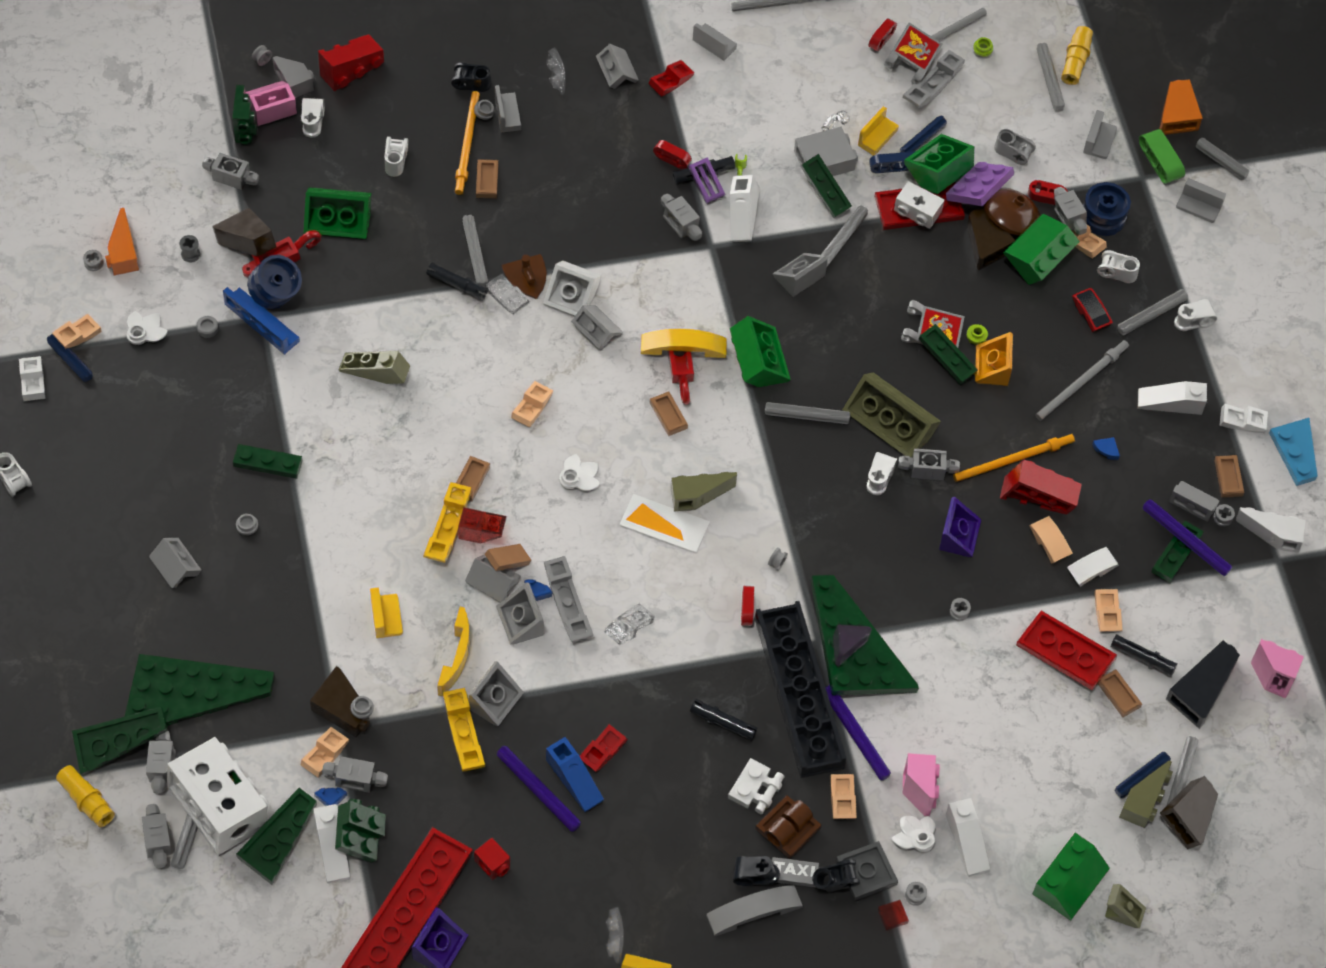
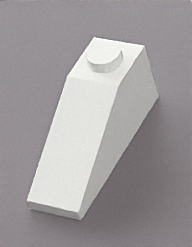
[1138,381,1207,415]
[946,798,990,877]
[313,804,350,883]

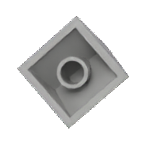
[773,253,828,297]
[496,582,544,645]
[469,661,524,726]

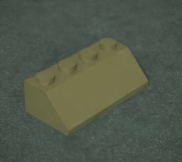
[842,372,941,458]

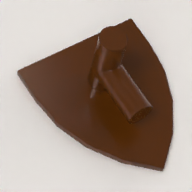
[501,254,547,299]

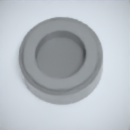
[196,316,218,338]

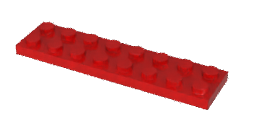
[341,827,473,968]

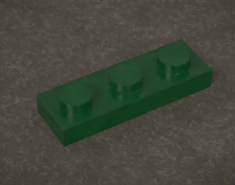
[800,154,852,218]
[919,324,978,385]
[232,444,303,479]
[1151,521,1204,583]

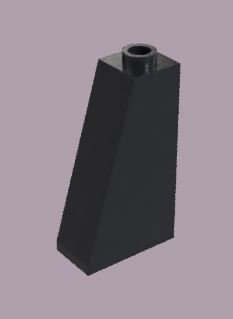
[1166,640,1240,729]

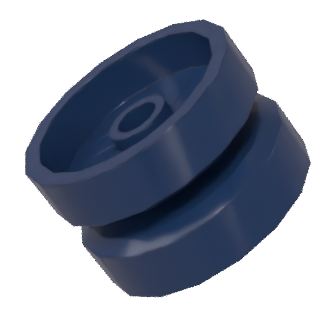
[1083,182,1131,236]
[247,255,302,309]

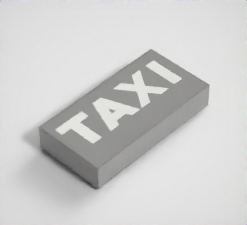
[772,857,819,888]

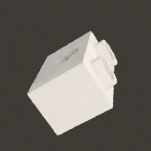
[894,181,944,229]

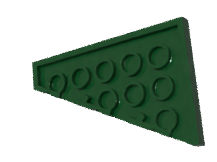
[810,575,919,695]
[124,654,275,726]

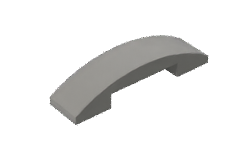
[902,50,965,108]
[544,556,593,643]
[706,885,803,936]

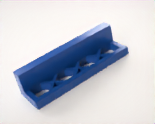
[223,287,300,355]

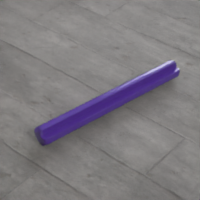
[1143,499,1232,576]
[825,685,891,781]
[497,746,581,832]

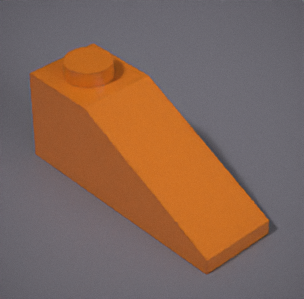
[105,208,139,276]

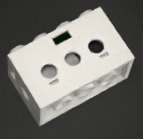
[167,737,268,855]

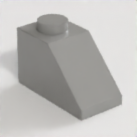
[273,56,315,98]

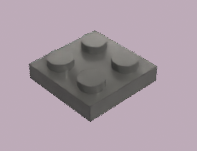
[836,841,898,901]

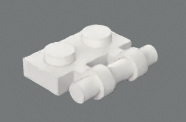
[728,758,785,814]

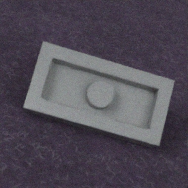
[692,23,737,61]
[596,44,639,89]
[495,85,521,132]
[1083,110,1117,159]
[1176,178,1226,223]
[571,305,623,349]
[1169,481,1219,522]
[149,538,202,588]
[465,555,521,602]

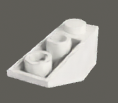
[730,175,760,242]
[1236,507,1306,553]

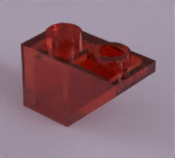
[458,507,507,543]

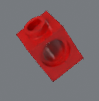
[474,838,510,881]

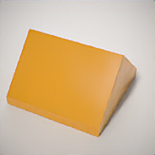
[975,332,1013,386]

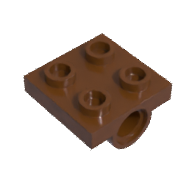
[755,795,821,859]

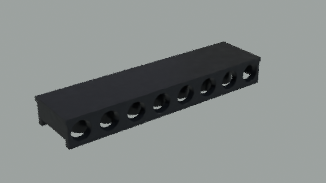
[754,601,847,778]

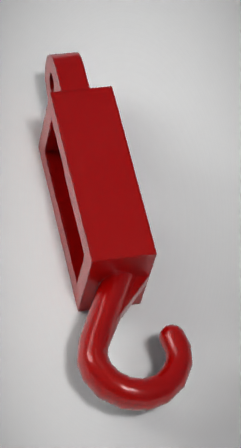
[242,230,321,278]
[667,350,694,405]

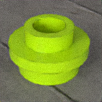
[973,37,993,57]
[966,324,988,345]

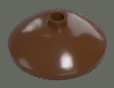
[984,188,1040,236]

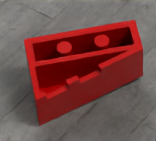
[318,34,384,91]
[1000,460,1082,515]

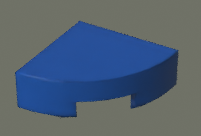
[1092,437,1120,460]
[524,579,552,601]
[314,787,348,806]

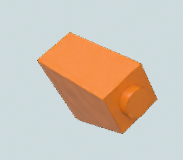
[1159,79,1202,135]

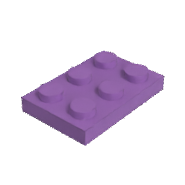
[946,162,1014,206]

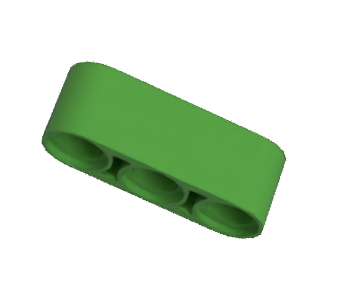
[1139,129,1185,184]

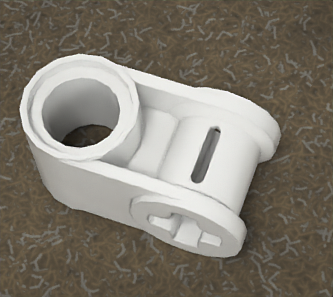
[301,98,325,138]
[384,136,408,177]
[1097,250,1140,283]
[1174,299,1218,331]
[867,452,898,495]
[0,453,32,497]

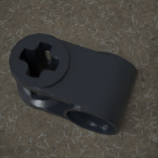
[451,62,492,92]
[733,856,780,886]
[812,859,860,892]

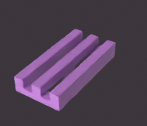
[688,157,725,204]

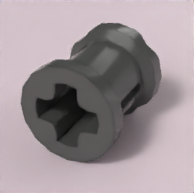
[179,235,200,263]

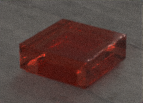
[878,900,909,930]

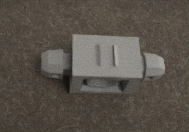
[202,153,259,190]
[1054,187,1087,235]
[661,194,702,241]
[898,448,960,481]
[146,731,176,793]
[322,756,388,793]
[142,804,171,868]

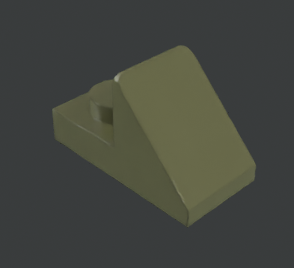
[1105,884,1146,928]

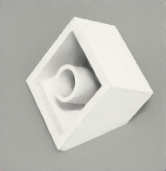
[543,260,601,316]

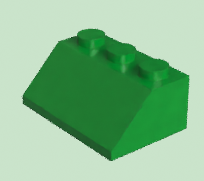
[904,134,975,194]
[303,187,372,239]
[1003,214,1080,285]
[730,316,791,387]
[1032,832,1110,921]

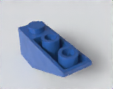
[546,737,604,812]

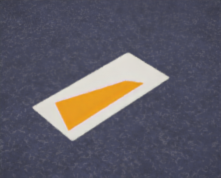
[620,494,710,553]

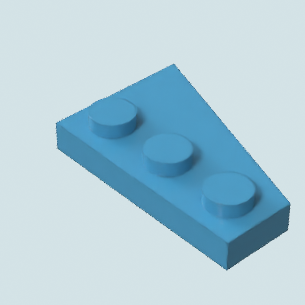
[1269,418,1318,486]

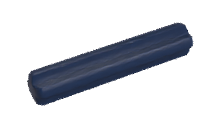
[900,115,947,152]
[47,334,93,382]
[1114,752,1171,798]

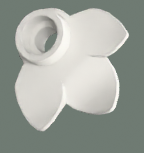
[127,311,167,345]
[559,454,600,491]
[892,816,936,852]

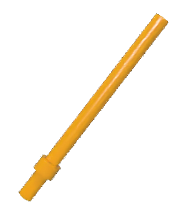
[455,91,480,195]
[953,434,1075,482]

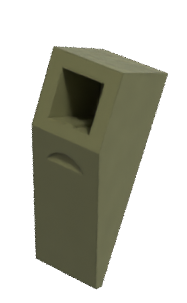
[338,351,410,384]
[671,472,737,512]
[1119,761,1173,828]

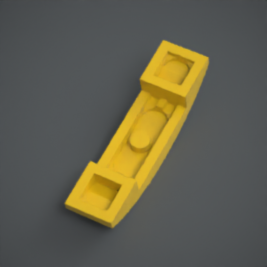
[641,329,727,358]
[423,482,471,563]
[437,606,469,696]
[443,688,485,772]

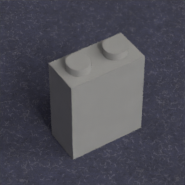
[794,126,858,183]

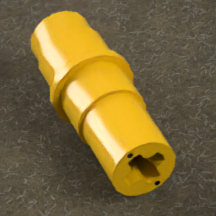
[1061,26,1093,85]
[56,765,115,827]

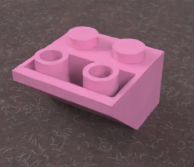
[245,81,297,126]
[1251,639,1304,698]
[902,753,940,816]

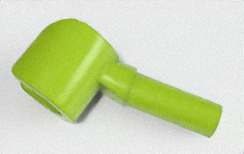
[735,154,747,176]

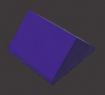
[939,497,981,557]
[412,907,468,968]

